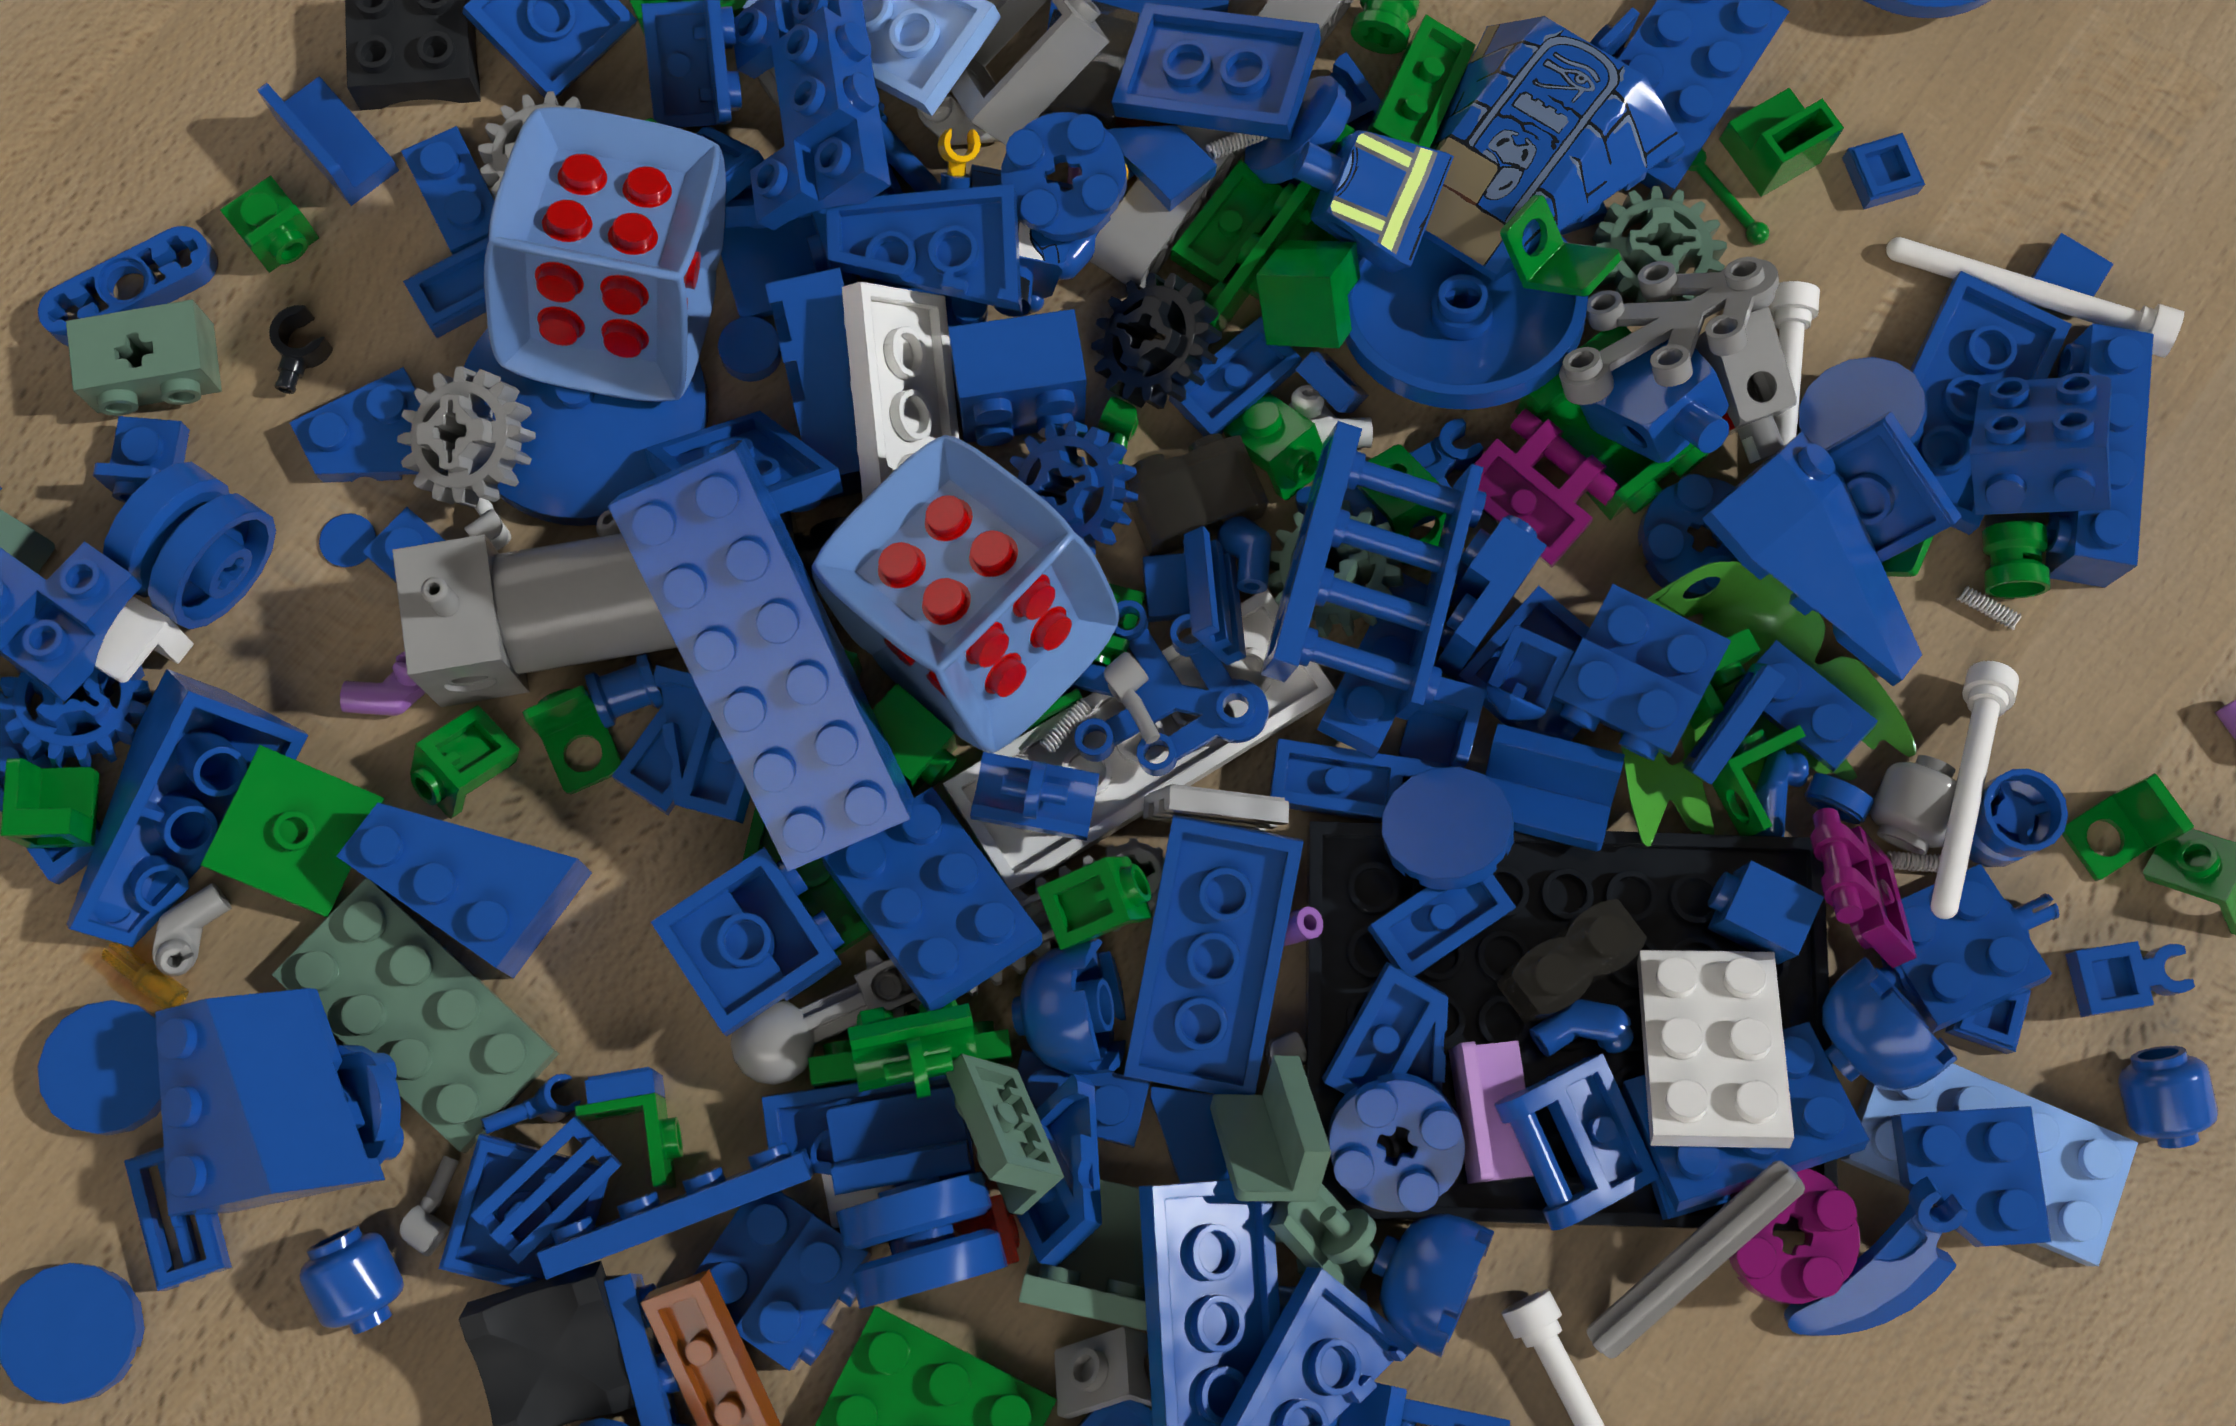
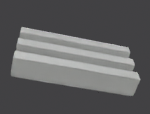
[1143,784,1289,832]

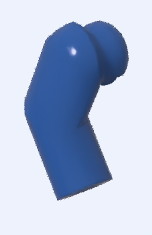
[1529,999,1634,1057]

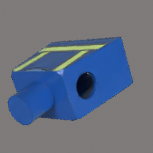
[1292,130,1454,274]

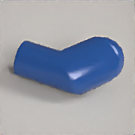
[1217,516,1272,594]
[1753,749,1809,837]

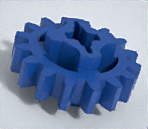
[1010,421,1139,555]
[0,665,152,768]

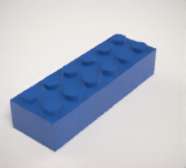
[608,439,914,872]

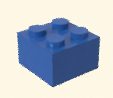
[948,309,1087,447]

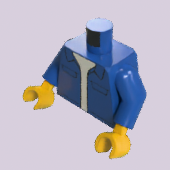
[937,128,1129,317]

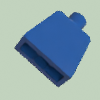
[1580,339,1729,463]

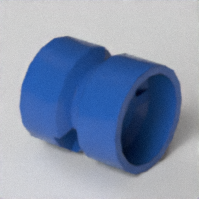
[1969,769,2068,867]

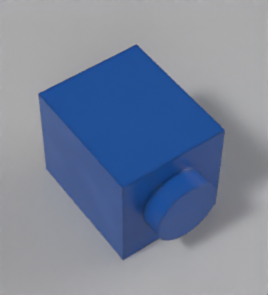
[1707,860,1824,965]

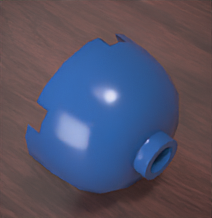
[1012,939,1126,1075]
[1822,956,1957,1091]
[1372,1214,1494,1358]

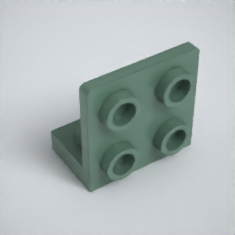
[1019,1179,1147,1331]

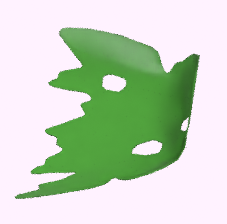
[1620,561,1917,847]

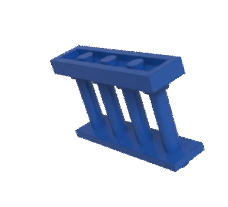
[1260,421,1486,720]

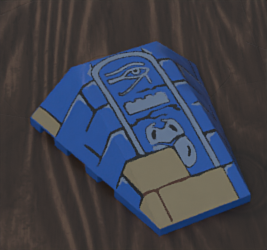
[1423,16,1685,281]

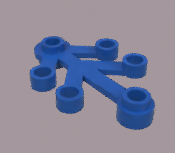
[1061,600,1269,776]

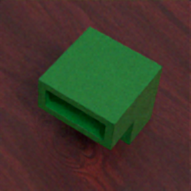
[1719,87,1844,197]
[1256,240,1360,348]

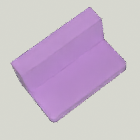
[1448,1041,1534,1184]

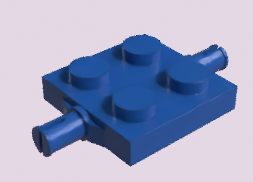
[1879,864,2060,1033]

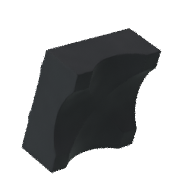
[345,0,481,110]
[459,1261,636,1426]

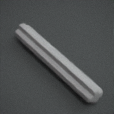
[1587,1160,1805,1359]

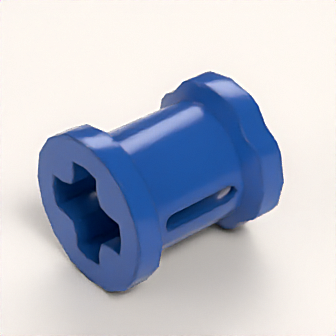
[585,653,664,728]

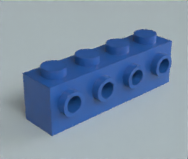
[2045,323,2154,588]

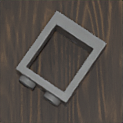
[951,0,1110,145]

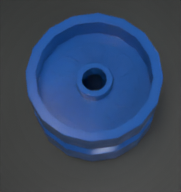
[103,462,276,630]
[836,1171,1008,1309]

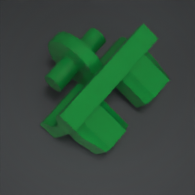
[847,1000,978,1099]

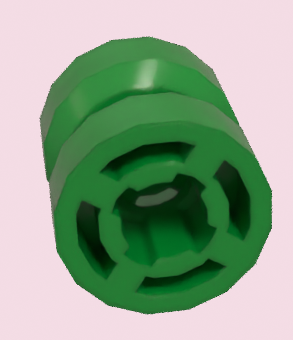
[1982,521,2050,599]

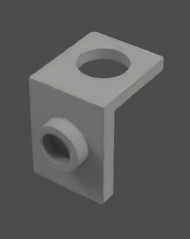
[1054,1326,1152,1419]

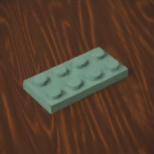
[272,878,559,1153]

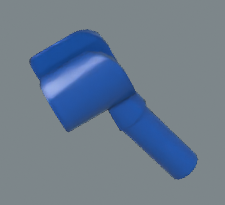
[481,1074,581,1134]

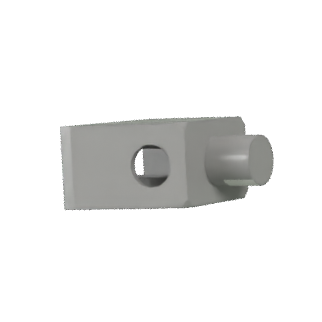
[1695,307,1797,464]

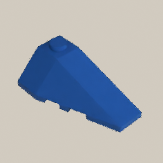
[1702,432,1922,686]
[66,669,308,947]

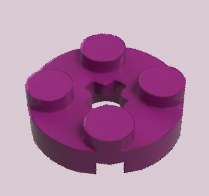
[1723,1169,1860,1304]

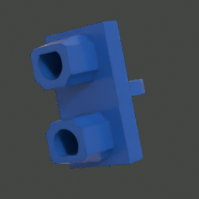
[970,752,1100,841]

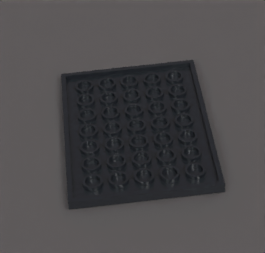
[1305,821,1838,1232]

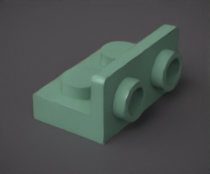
[946,1053,1064,1215]

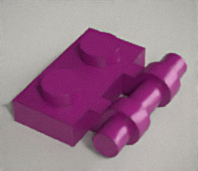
[1474,408,1621,568]
[1810,808,1917,968]

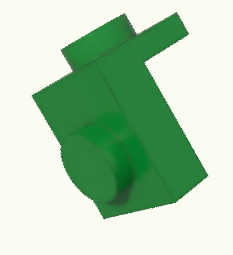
[1223,392,1323,500]

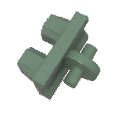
[1269,1183,1380,1298]

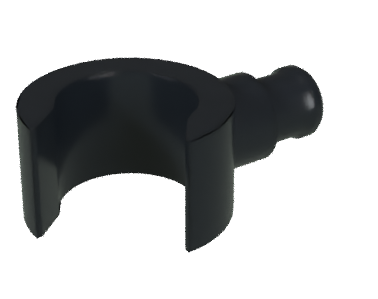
[269,305,333,394]

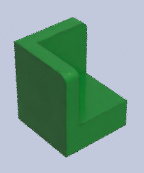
[1,758,100,848]

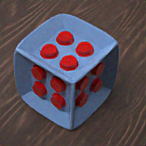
[484,107,726,402]
[812,435,1119,753]

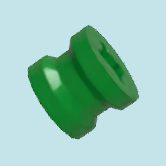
[1350,0,1420,55]

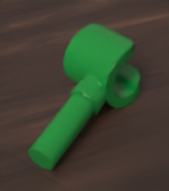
[1098,397,1139,464]

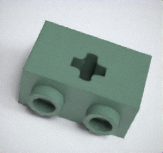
[66,299,222,416]

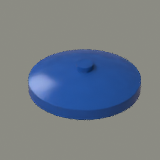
[1345,236,1588,410]
[464,328,709,526]

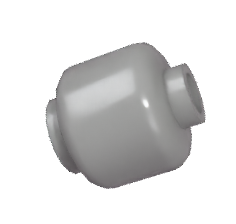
[1870,755,1957,855]

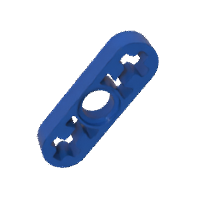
[38,226,218,346]

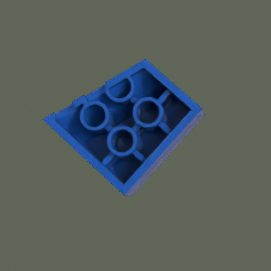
[155,988,385,1216]

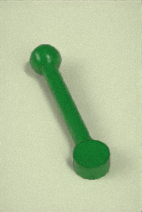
[1688,148,1770,245]

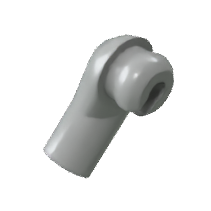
[152,882,232,976]

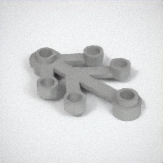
[1559,257,1779,405]

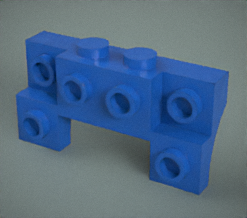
[734,0,891,231]
[0,486,142,702]

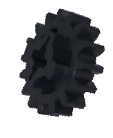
[1091,272,1222,409]

